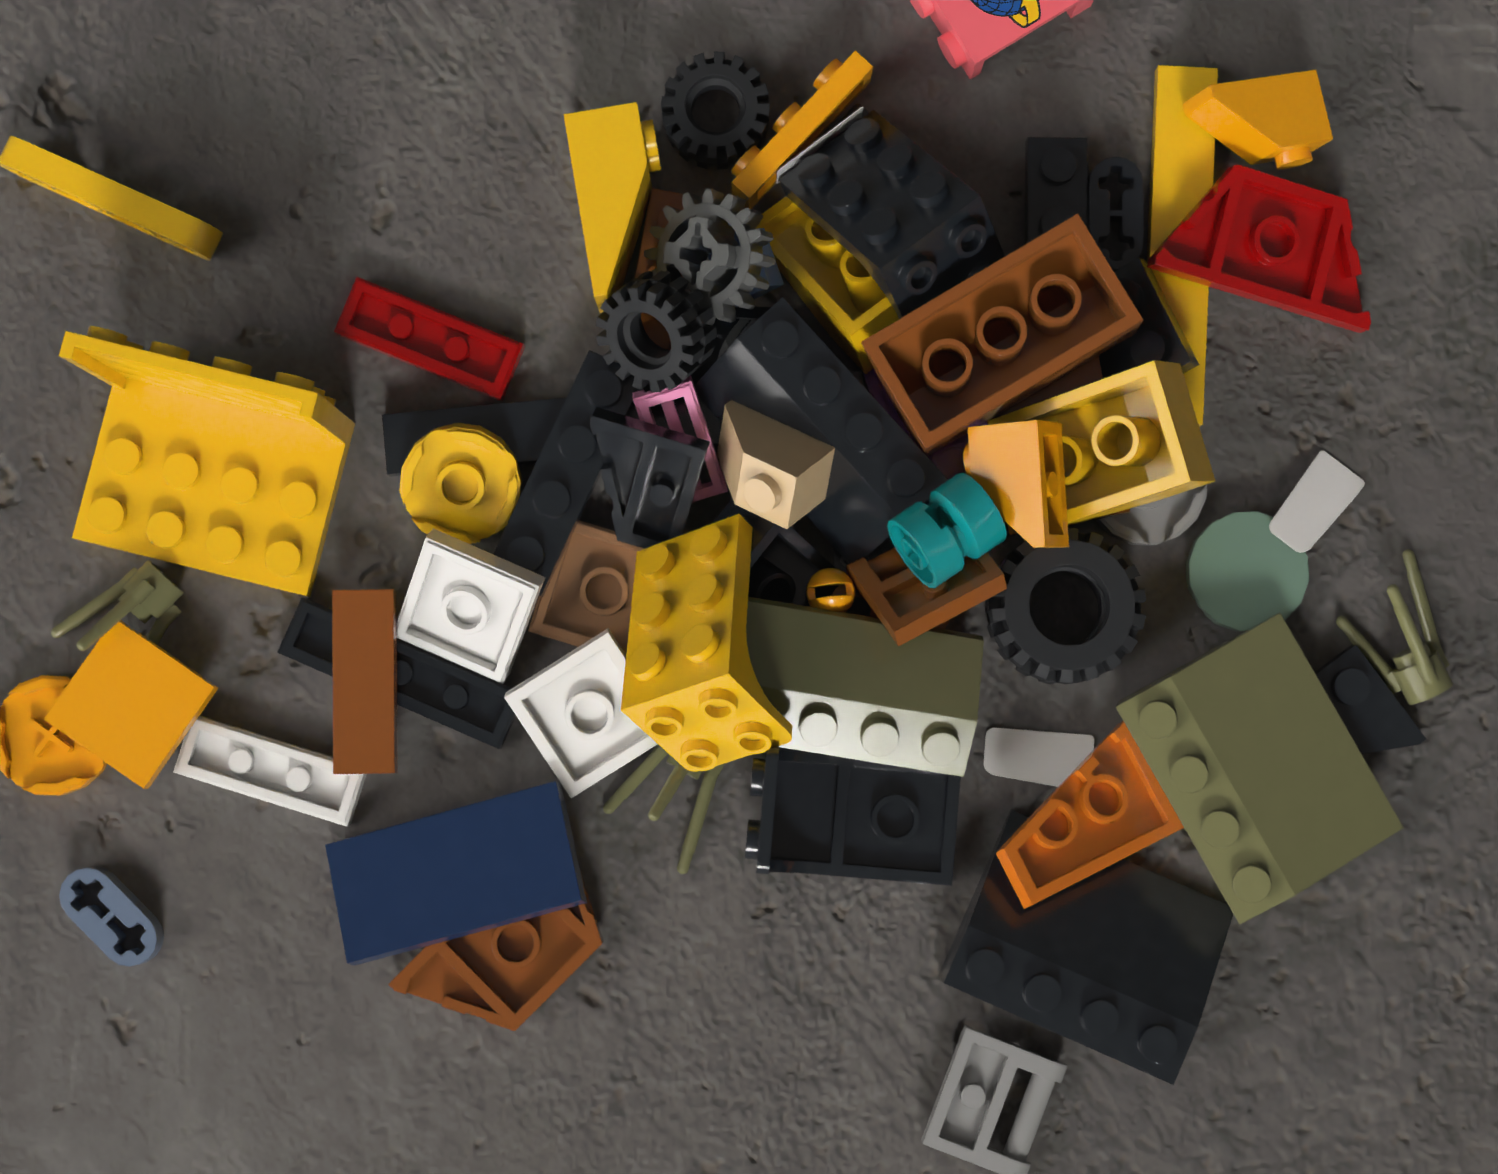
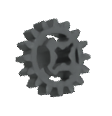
[644,189,776,326]

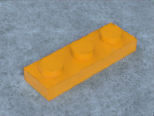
[731,50,873,209]

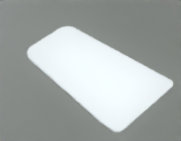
[1269,450,1365,553]
[984,728,1094,787]

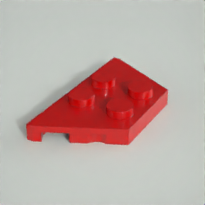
[1147,164,1371,333]

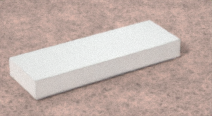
[173,716,367,826]

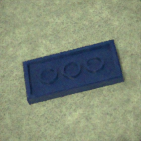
[325,781,587,966]

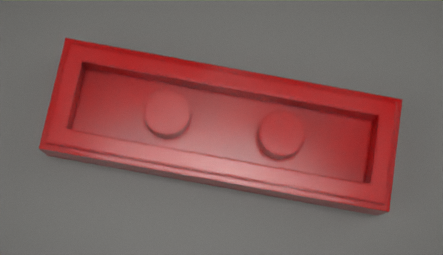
[334,277,525,402]

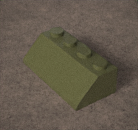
[746,597,984,777]

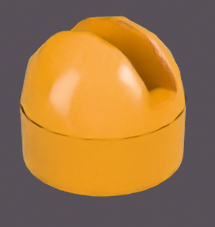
[806,568,855,613]

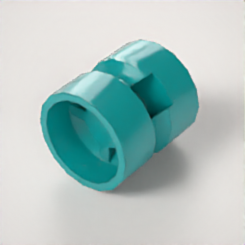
[887,473,1007,588]

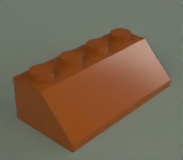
[861,214,1143,457]

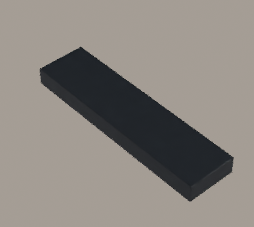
[277,597,516,749]

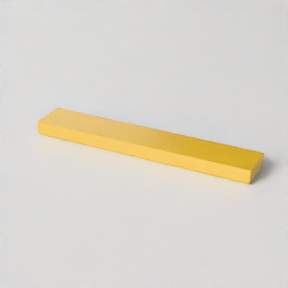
[1147,65,1218,427]

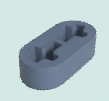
[59,866,164,967]

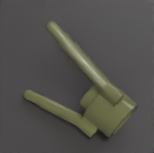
[1336,549,1454,705]
[51,560,184,651]
[603,745,726,874]

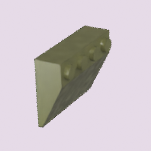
[1116,612,1404,925]

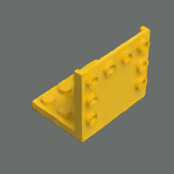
[59,326,355,597]

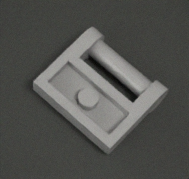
[921,1025,1068,1174]

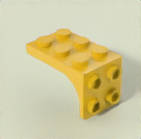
[621,514,793,772]

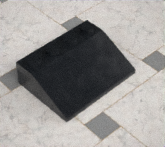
[938,809,1233,1085]

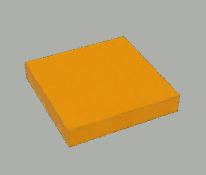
[43,620,219,789]

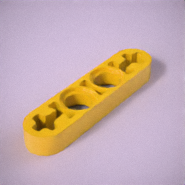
[0,136,223,261]

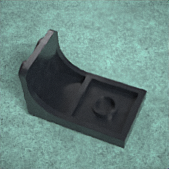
[778,110,1005,319]
[745,747,961,886]

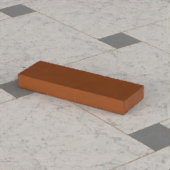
[332,589,398,774]

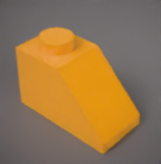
[1182,69,1333,170]
[963,420,1069,548]

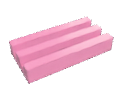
[633,375,728,502]

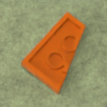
[996,721,1184,909]

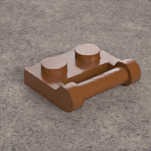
[846,547,1007,646]

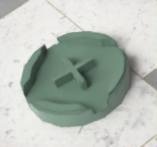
[1185,511,1309,632]

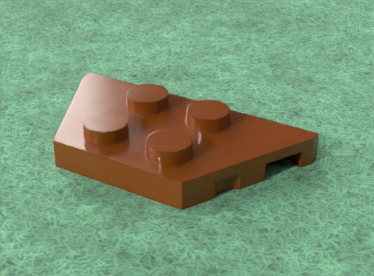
[388,867,604,1031]

